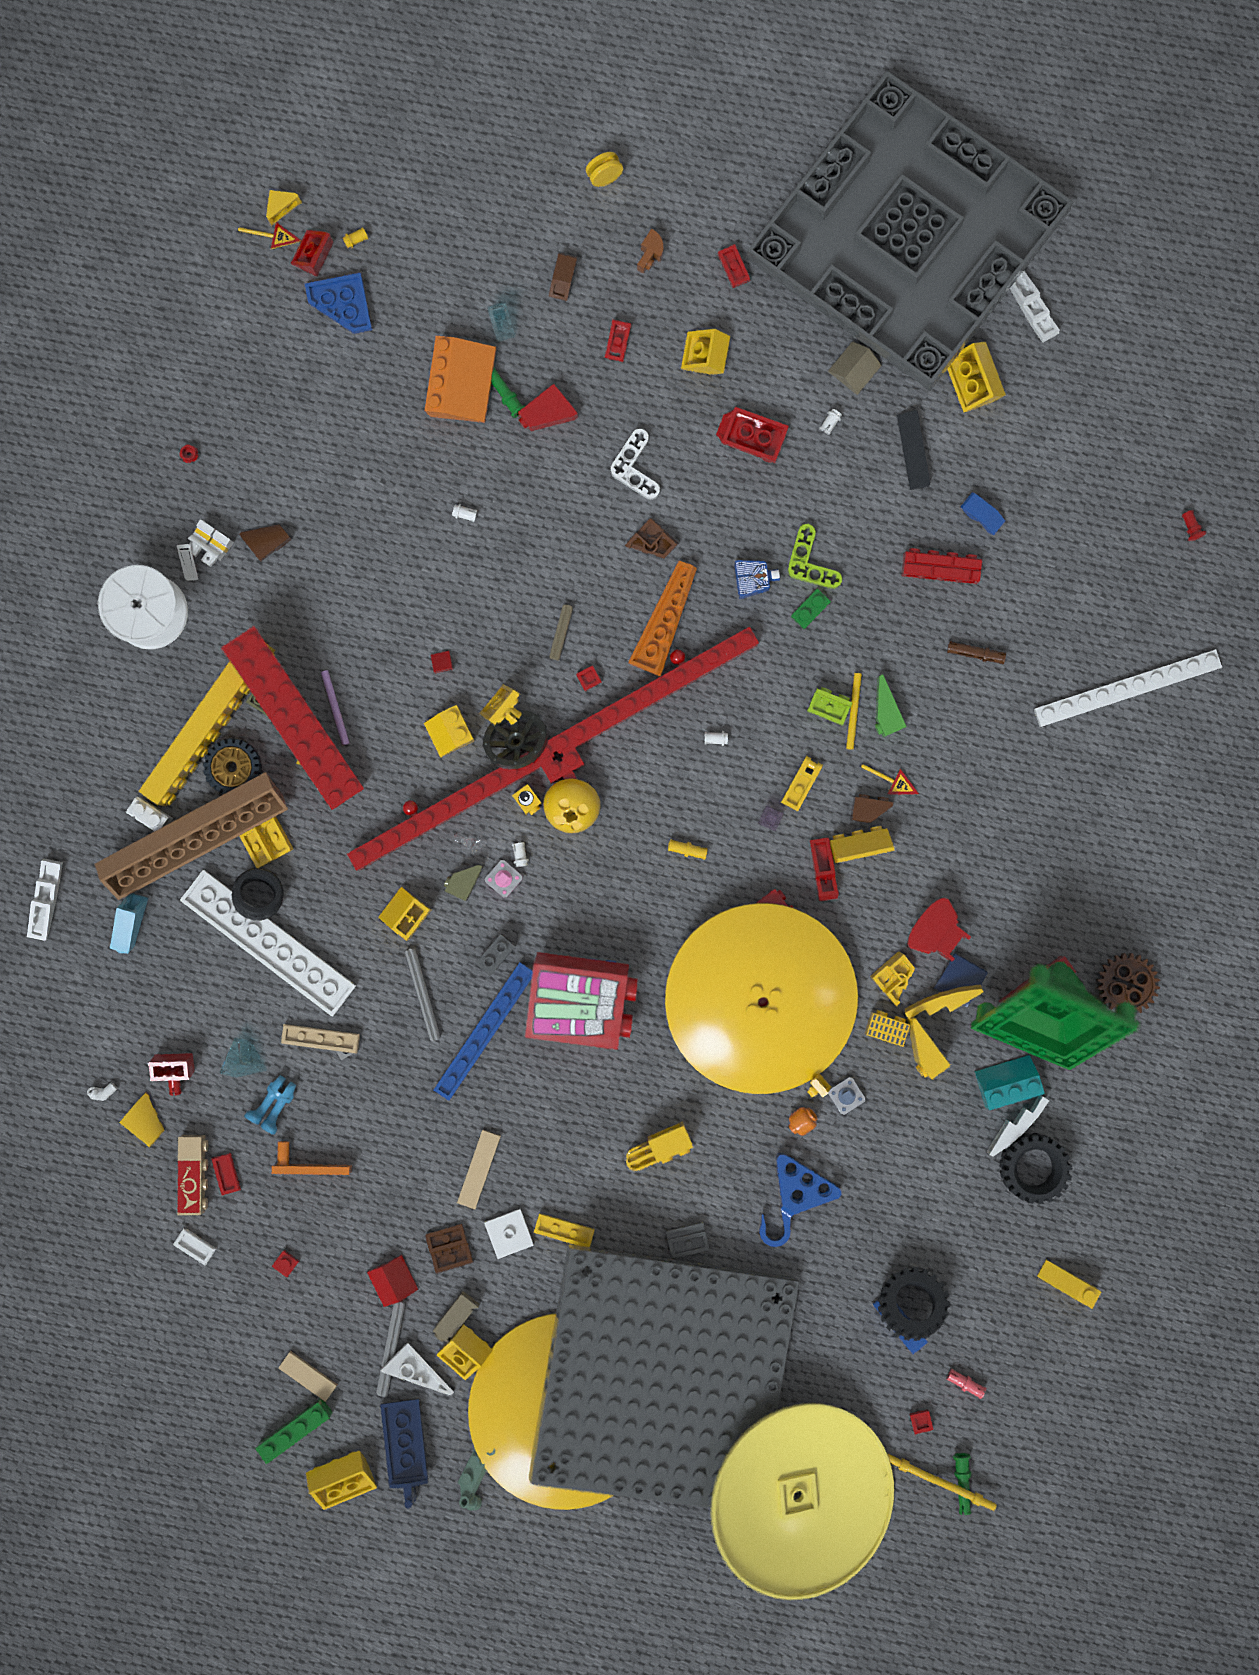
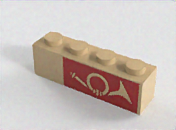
[177,1135,208,1215]

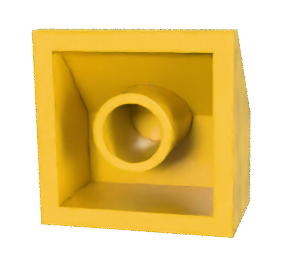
[681,329,730,374]
[424,705,475,758]
[437,1325,493,1380]

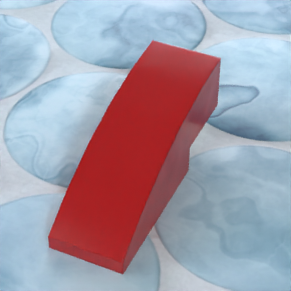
[810,838,838,901]

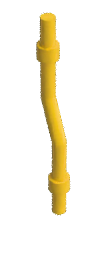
[887,1453,997,1511]

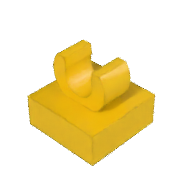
[807,1074,831,1098]

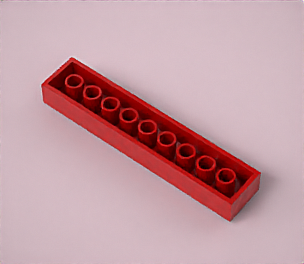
[221,626,364,810]

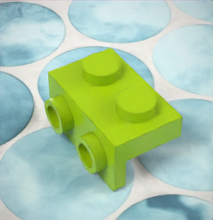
[807,687,853,726]

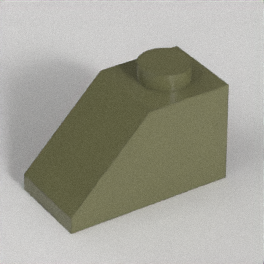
[444,865,483,901]

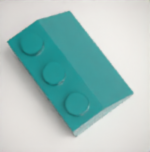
[974,1055,1045,1111]

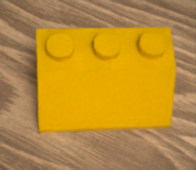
[947,342,1006,413]
[829,826,895,863]
[306,1450,377,1510]

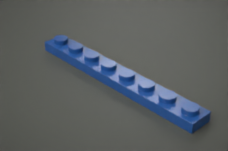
[434,962,533,1101]

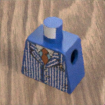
[734,560,780,599]

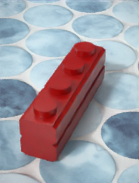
[901,548,982,584]

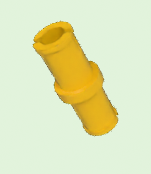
[668,839,708,860]

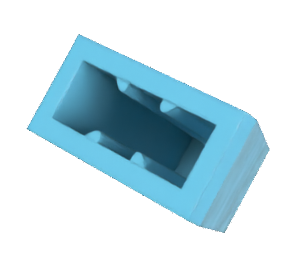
[110,893,148,954]

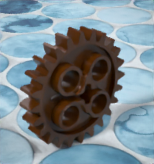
[1096,953,1160,1013]

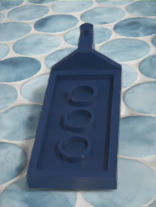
[380,1398,429,1509]

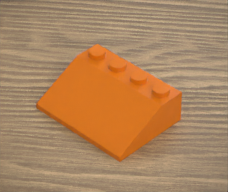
[424,336,496,423]

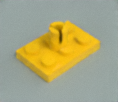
[479,684,522,725]

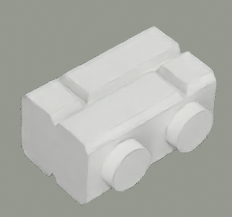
[126,796,173,831]

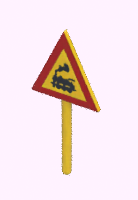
[238,222,301,249]
[861,764,919,794]

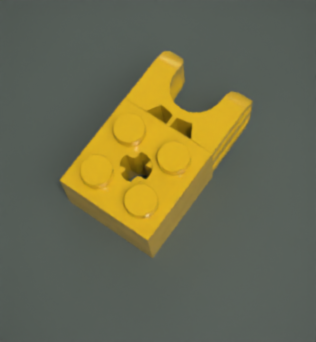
[626,1122,693,1171]

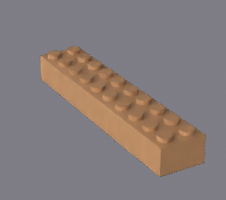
[95,772,288,900]

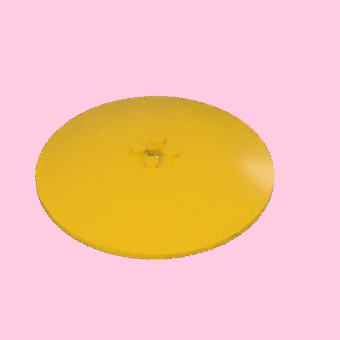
[665,903,858,1094]
[468,1313,614,1510]

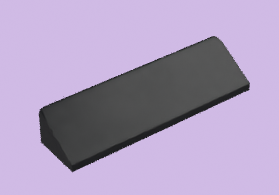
[897,410,930,490]

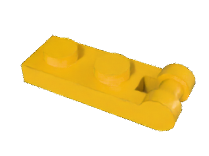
[781,756,823,812]

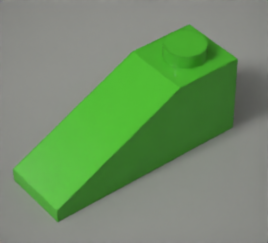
[875,674,907,737]

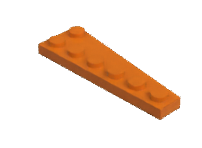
[628,561,697,676]

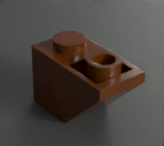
[850,794,894,823]

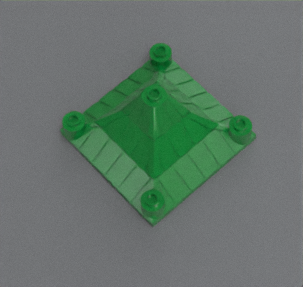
[971,962,1139,1070]

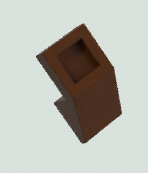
[548,253,577,301]

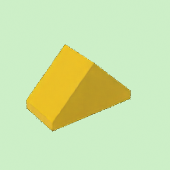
[266,190,302,225]

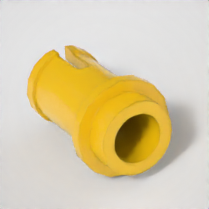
[343,227,368,248]

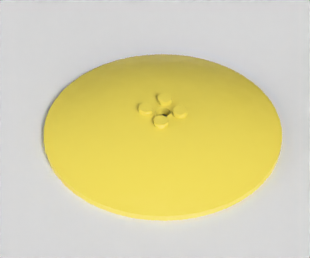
[711,1403,894,1600]

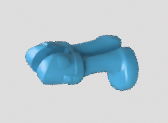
[244,1075,296,1135]

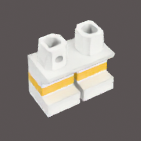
[188,519,234,567]

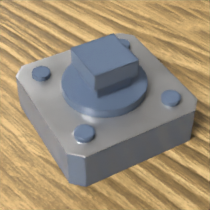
[828,1077,865,1115]

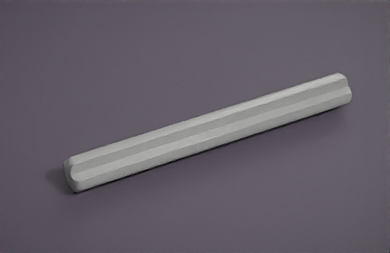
[405,948,441,1041]
[376,1301,405,1397]

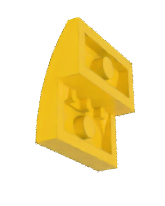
[240,816,294,868]

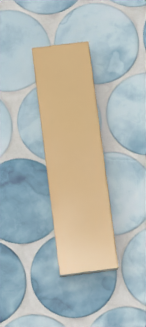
[281,1024,360,1053]
[457,1130,501,1209]

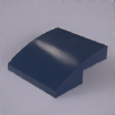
[934,953,988,1007]

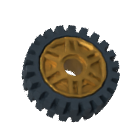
[203,739,262,794]

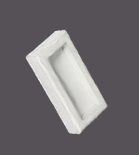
[173,1228,217,1265]

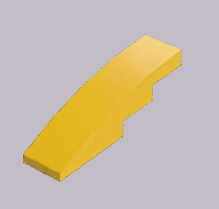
[905,985,984,1019]

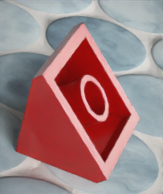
[291,230,334,276]
[367,1255,419,1307]

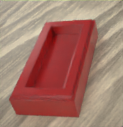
[211,1153,241,1196]

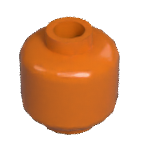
[788,1107,818,1136]

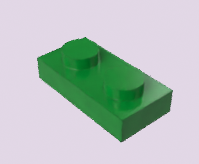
[790,589,831,629]

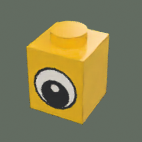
[512,784,542,815]

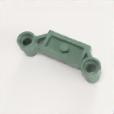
[458,1448,495,1510]

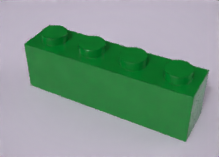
[255,1398,333,1465]

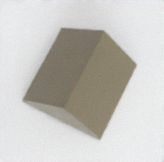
[828,342,882,395]

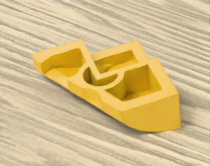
[870,951,915,1006]
[119,1093,165,1147]

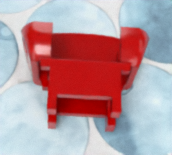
[907,898,971,961]

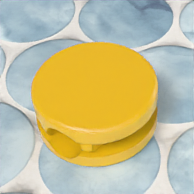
[586,152,623,187]

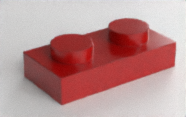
[717,244,750,289]

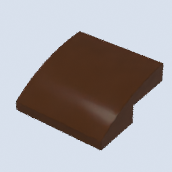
[425,1224,474,1274]

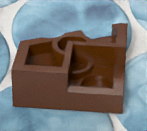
[625,518,679,559]
[239,524,292,562]

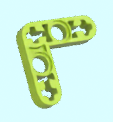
[788,524,842,589]

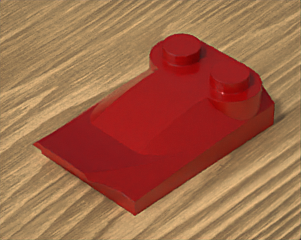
[716,407,789,463]

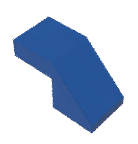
[961,492,1005,535]

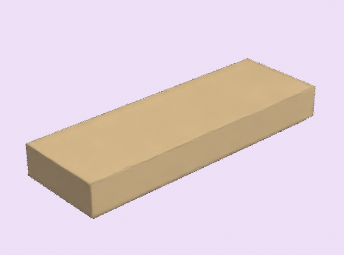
[279,1351,338,1402]

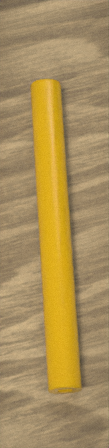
[846,673,862,750]

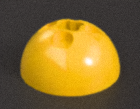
[543,779,600,833]

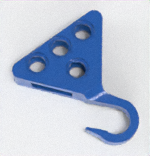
[759,1152,841,1247]

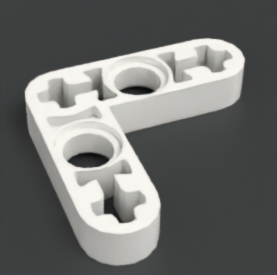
[611,429,660,500]

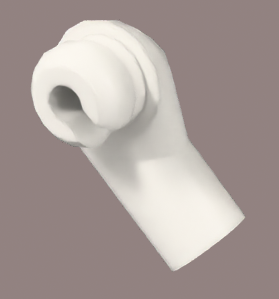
[87,1082,118,1101]

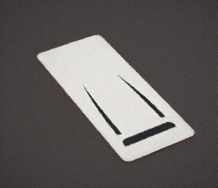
[177,544,198,580]

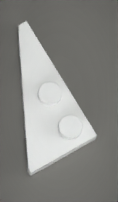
[380,1343,454,1395]

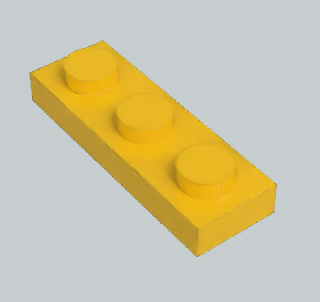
[534,1213,595,1247]

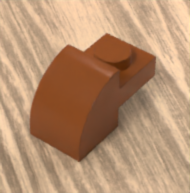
[637,228,663,274]

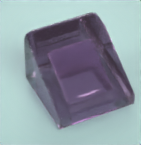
[758,806,784,831]

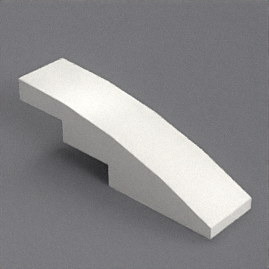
[1010,271,1060,343]
[27,859,63,941]
[986,1095,1049,1157]

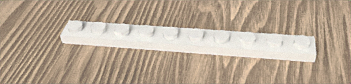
[1034,650,1222,727]

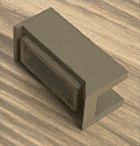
[433,1291,480,1343]

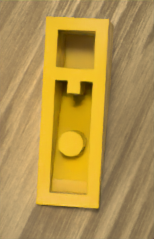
[1037,1260,1101,1309]

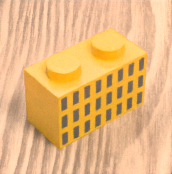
[864,1010,910,1047]

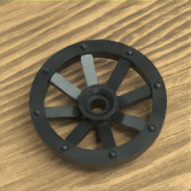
[483,710,548,769]

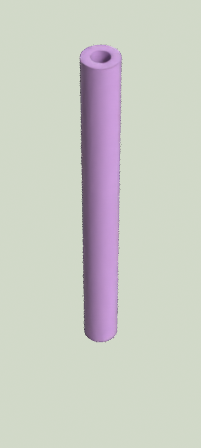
[321,670,349,745]

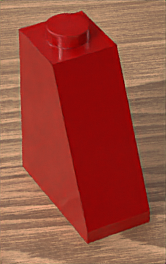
[518,384,578,431]

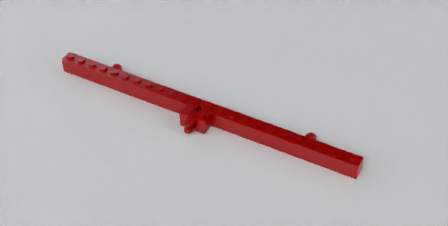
[347,627,759,871]

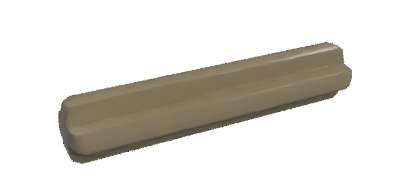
[549,604,573,660]

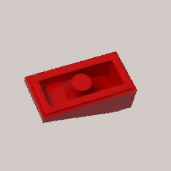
[605,320,632,362]

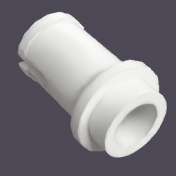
[819,409,842,435]
[452,504,477,522]
[705,731,728,746]
[512,842,529,867]

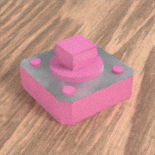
[485,860,523,898]

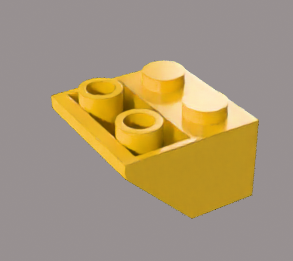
[378,887,432,941]

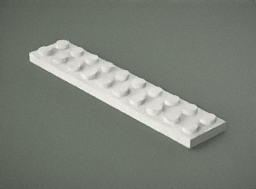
[180,870,356,1017]

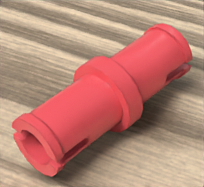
[946,1369,986,1399]

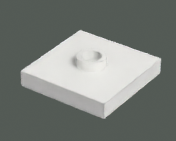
[484,1208,534,1259]

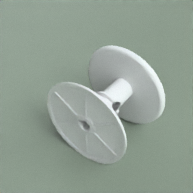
[98,565,188,649]

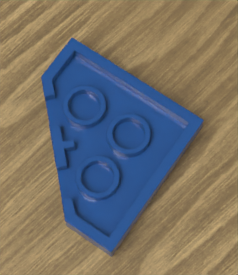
[305,273,372,334]

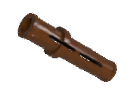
[947,641,1006,665]

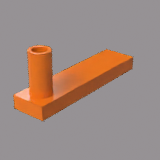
[272,1141,352,1175]

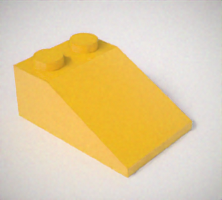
[907,1017,951,1079]

